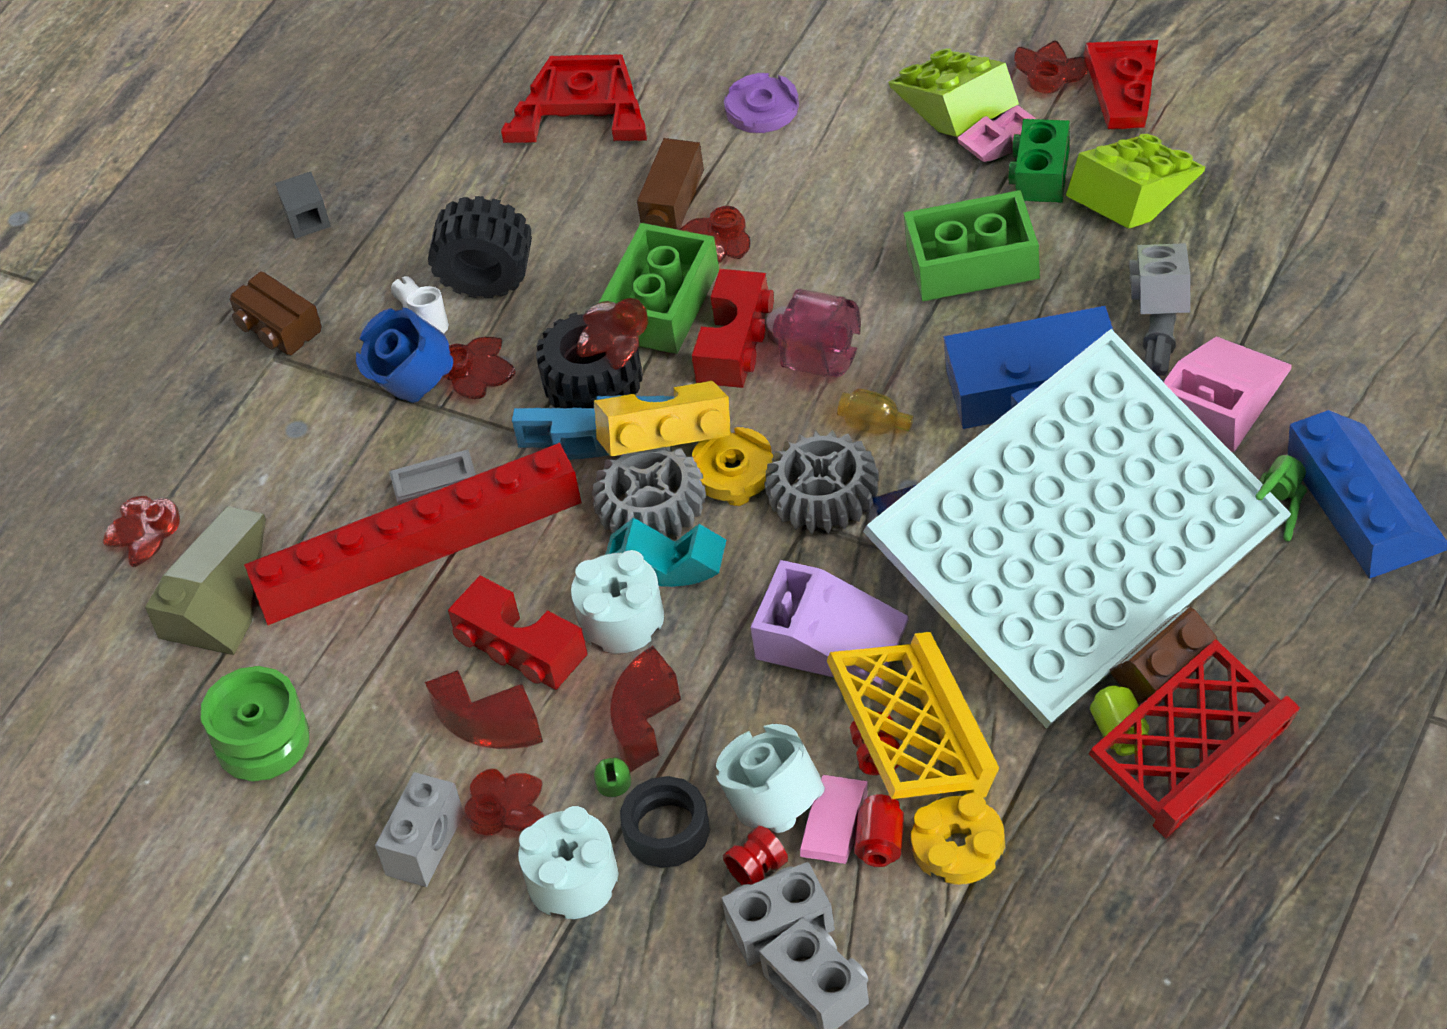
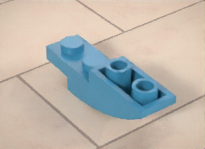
[512,395,674,460]

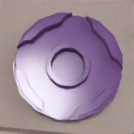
[724,73,799,133]

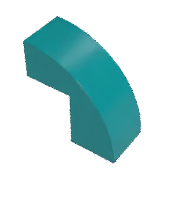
[605,517,727,587]

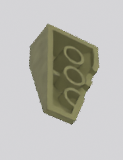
[145,506,266,655]

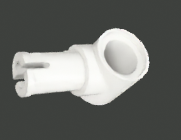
[391,276,449,334]

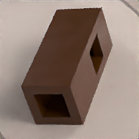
[637,138,704,230]

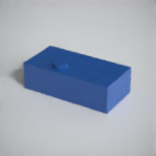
[943,306,1114,429]

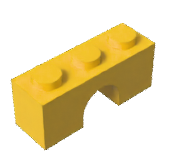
[594,381,731,456]

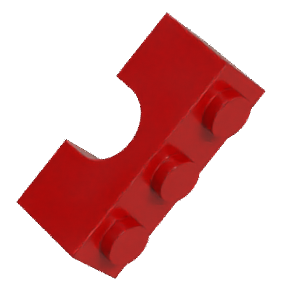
[692,268,774,388]
[448,575,588,690]

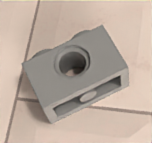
[375,772,464,887]

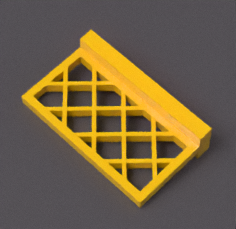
[827,632,999,799]

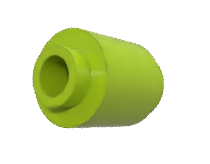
[1090,686,1150,756]

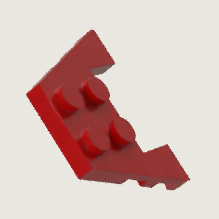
[501,54,647,143]

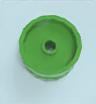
[201,666,309,781]

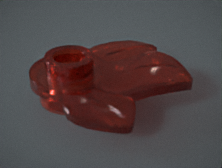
[1014,40,1088,94]
[679,206,751,264]
[577,298,648,370]
[442,336,516,399]
[103,496,180,567]
[464,768,545,835]

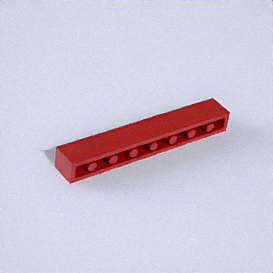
[244,443,582,625]

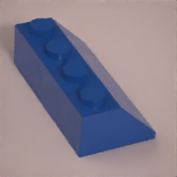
[1288,410,1447,579]

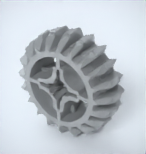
[765,429,879,534]
[592,446,706,537]

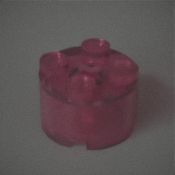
[773,288,861,378]

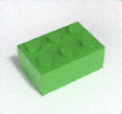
[904,190,1040,301]
[597,223,719,354]

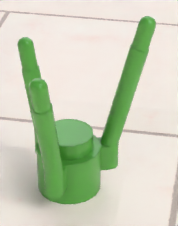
[1255,455,1307,542]

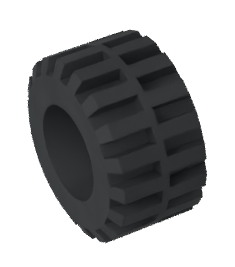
[428,196,532,299]
[536,310,643,408]

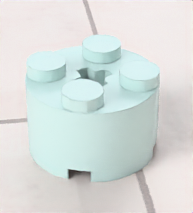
[571,550,664,654]
[716,724,825,833]
[518,806,619,919]

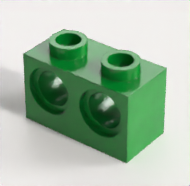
[1008,119,1070,203]

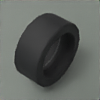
[620,776,710,868]

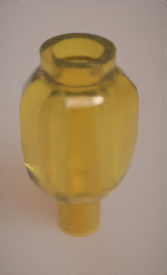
[837,388,914,434]

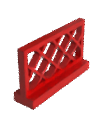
[1088,639,1300,839]

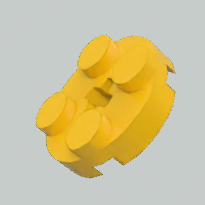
[692,427,773,506]
[911,793,1005,885]

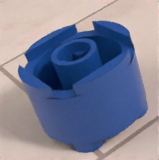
[356,307,453,403]

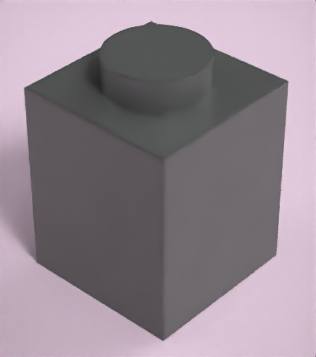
[275,171,331,239]

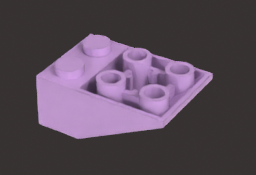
[751,560,909,688]

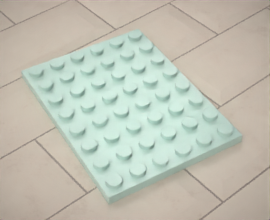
[863,329,1291,729]

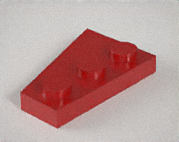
[1084,40,1159,129]

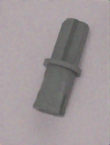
[1143,313,1176,376]

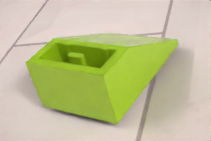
[888,48,1019,137]
[1066,134,1205,229]

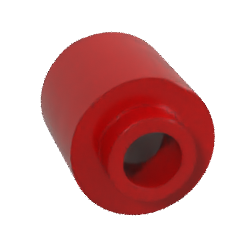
[854,794,904,867]

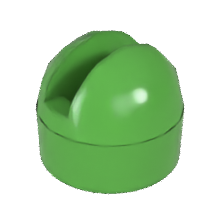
[594,757,631,797]

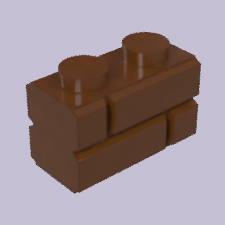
[229,271,322,356]
[1109,606,1218,704]

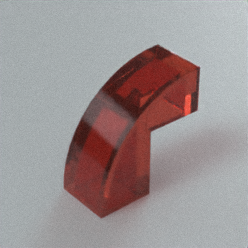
[610,645,681,772]
[425,670,543,749]

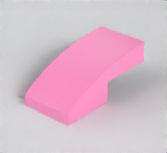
[957,105,1036,162]
[800,775,868,864]

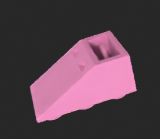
[1164,336,1292,452]

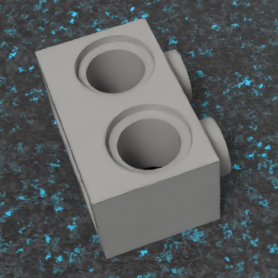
[1129,243,1191,314]
[721,862,835,966]
[759,917,869,1029]

